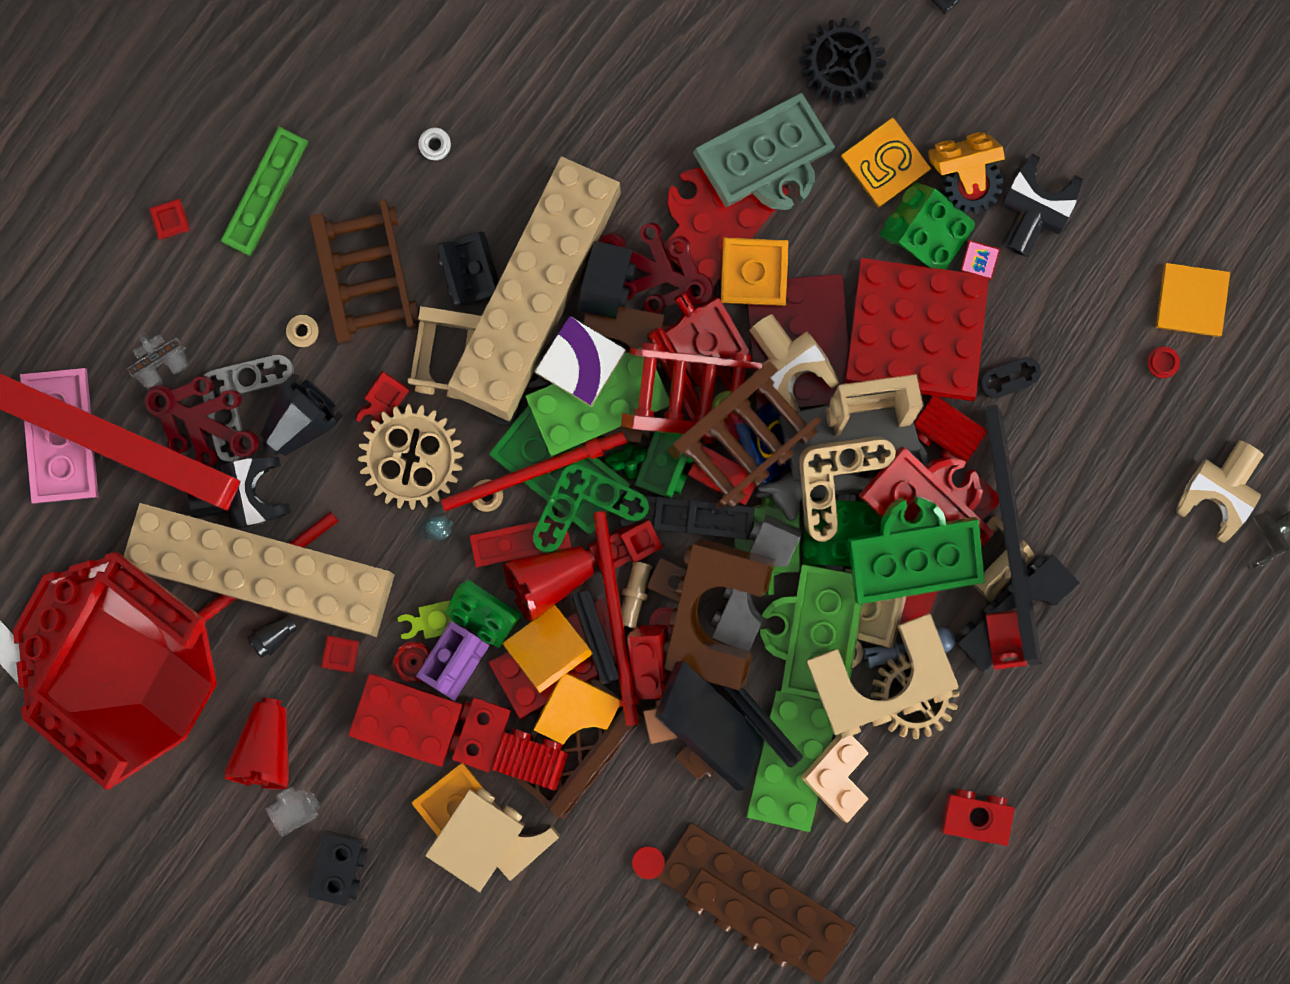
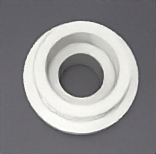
[418,128,451,161]

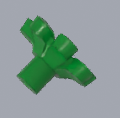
[605,443,647,479]

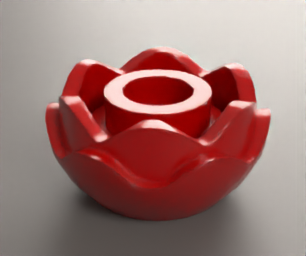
[393,642,431,682]

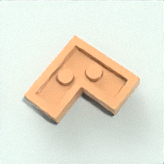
[800,733,868,823]

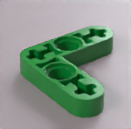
[533,464,649,553]

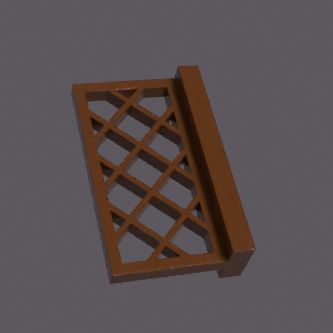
[508,678,645,819]

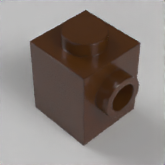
[647,558,687,602]
[675,744,716,780]

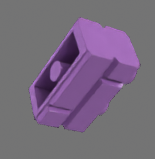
[416,621,489,701]

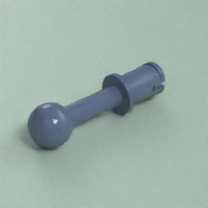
[863,627,955,669]

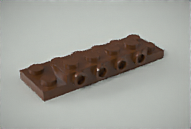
[656,822,856,983]

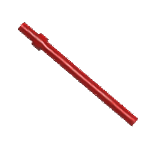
[441,430,627,512]

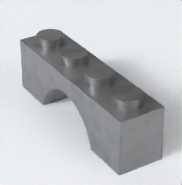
[710,514,802,651]

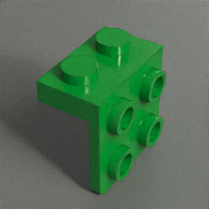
[879,182,975,270]
[635,431,693,498]
[802,500,880,566]
[445,579,522,648]

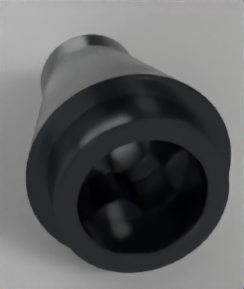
[247,614,297,658]

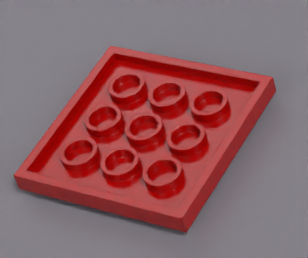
[845,258,989,401]

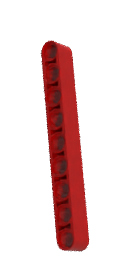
[0,374,241,511]

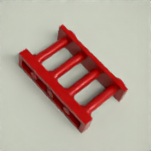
[621,343,762,441]

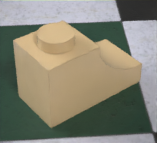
[497,825,560,881]

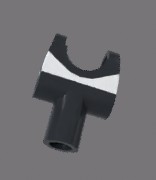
[1001,153,1083,257]
[188,457,291,529]

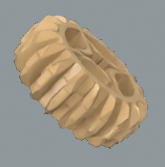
[871,653,959,739]

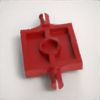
[664,292,750,391]

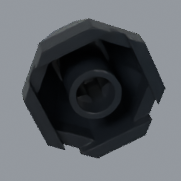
[261,373,343,456]

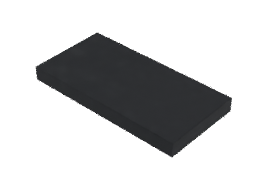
[654,661,764,791]

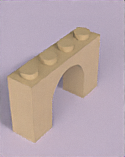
[805,614,959,738]

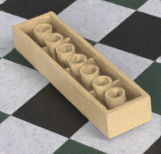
[448,157,621,422]
[124,503,394,637]

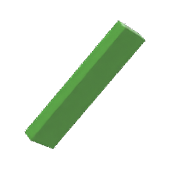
[221,127,309,257]

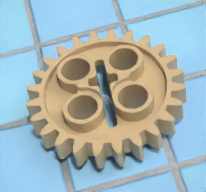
[358,404,464,510]

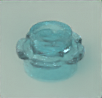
[423,513,453,542]

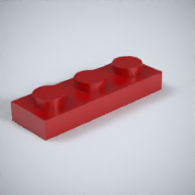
[470,516,572,568]

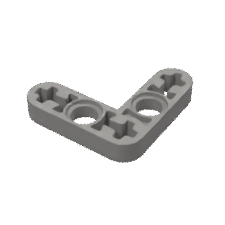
[200,355,294,462]

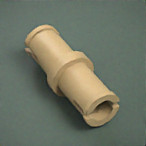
[621,562,653,629]

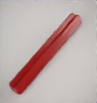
[647,327,717,444]

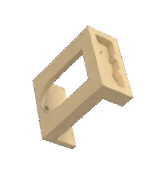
[408,306,482,400]
[826,375,923,436]

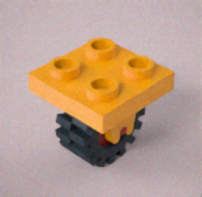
[927,132,1005,214]

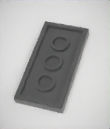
[778,390,921,481]

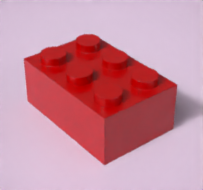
[348,673,465,767]

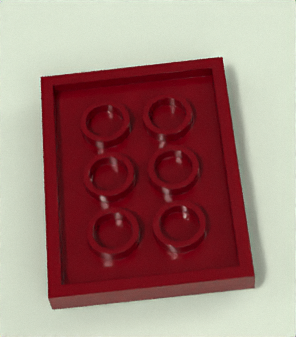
[747,274,853,411]

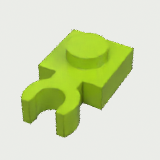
[397,600,456,639]

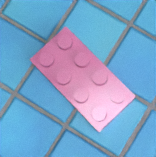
[20,368,98,504]

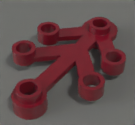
[599,222,713,314]
[145,375,259,467]

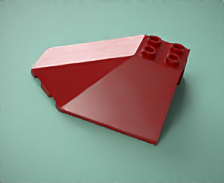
[13,552,217,790]

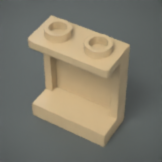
[425,787,525,892]

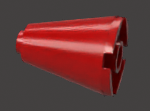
[502,546,597,622]
[224,698,289,790]

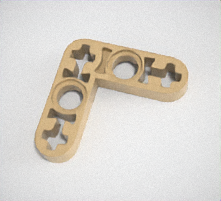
[799,436,896,541]

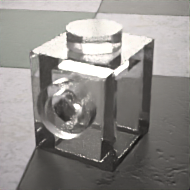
[266,786,320,837]

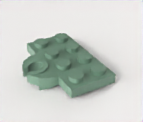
[693,93,835,210]

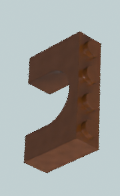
[583,307,669,444]
[664,539,776,690]

